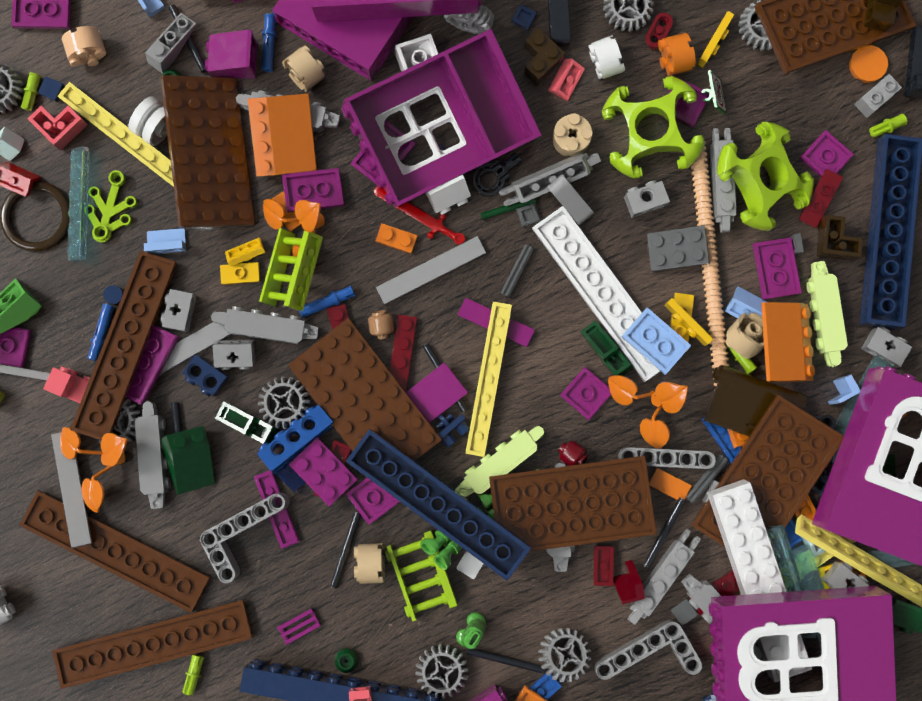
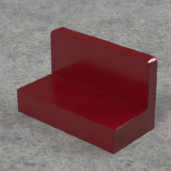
[613,560,645,604]

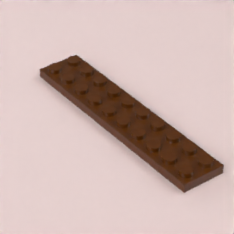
[70,251,177,440]
[19,490,211,613]
[52,599,253,689]

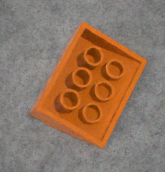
[248,93,317,176]
[761,302,815,383]

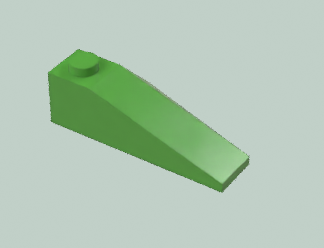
[0,278,42,334]

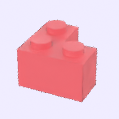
[27,106,88,151]
[43,366,90,403]

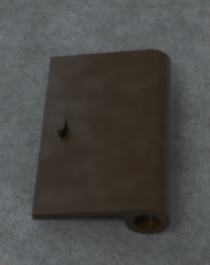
[704,365,807,436]

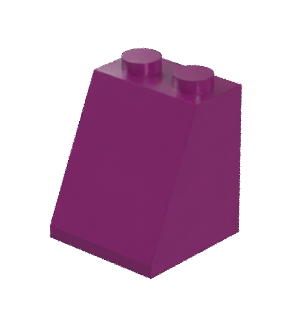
[205,30,258,79]

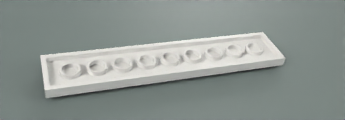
[532,206,660,382]

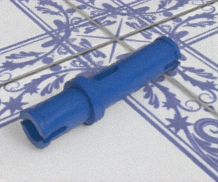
[261,14,277,72]
[299,285,355,318]
[87,303,115,361]

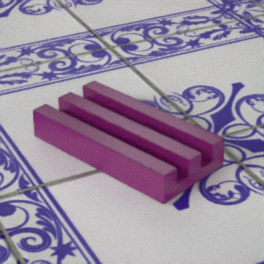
[277,608,321,645]

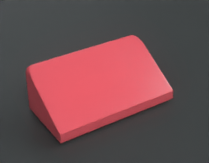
[548,58,585,101]

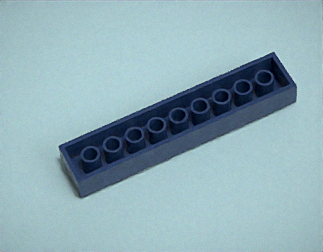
[859,134,922,330]
[346,429,532,581]
[239,659,442,701]

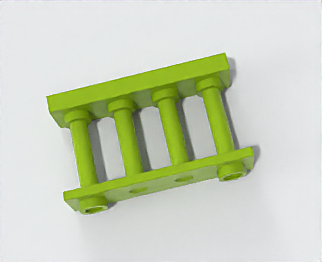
[259,228,323,311]
[385,530,457,621]

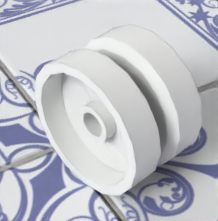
[128,96,167,146]

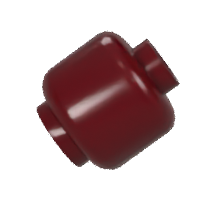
[558,441,588,466]

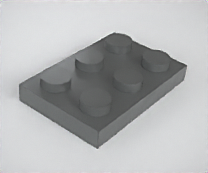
[647,225,710,272]

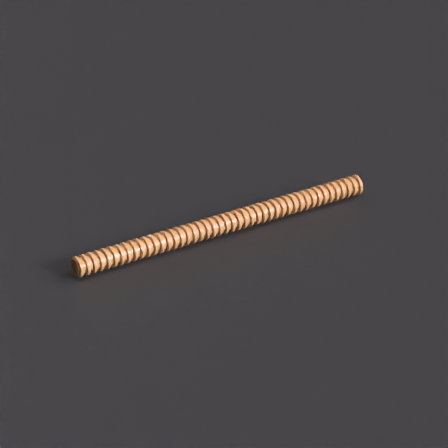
[689,141,730,391]

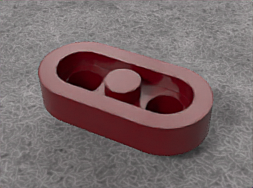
[645,13,673,50]

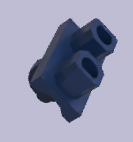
[436,413,470,448]

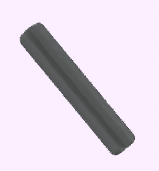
[501,244,534,297]
[686,455,728,503]

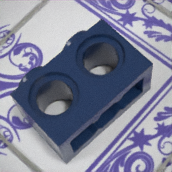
[182,354,230,397]

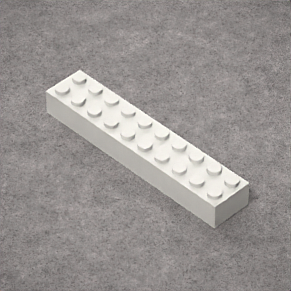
[707,479,812,682]

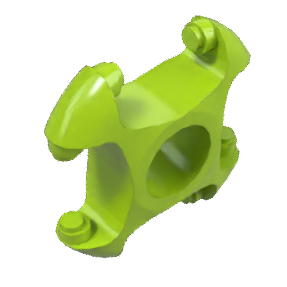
[602,76,705,179]
[717,122,814,231]

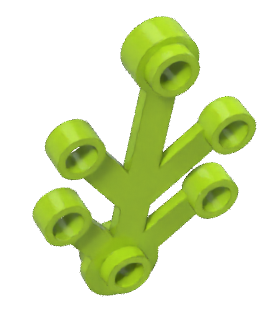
[83,170,138,243]

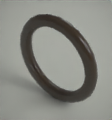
[0,181,71,252]

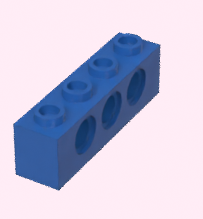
[257,405,334,475]

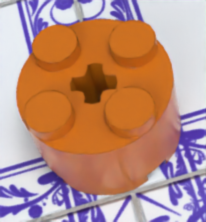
[658,33,696,76]

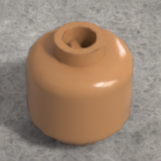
[368,310,394,339]

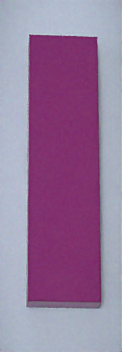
[458,298,534,348]
[254,470,300,549]

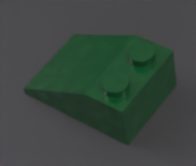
[161,426,215,495]

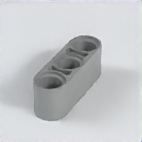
[547,174,594,225]

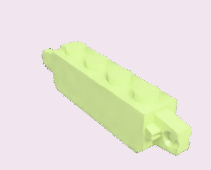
[807,261,848,367]
[455,426,544,497]

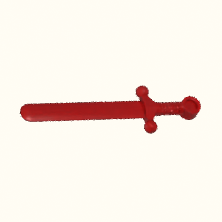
[374,186,465,245]

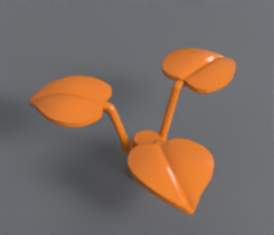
[263,199,325,273]
[608,375,688,449]
[60,427,128,513]

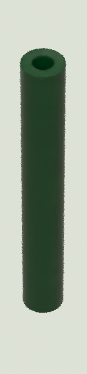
[480,198,537,220]

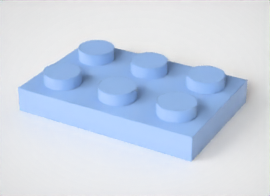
[621,308,691,375]

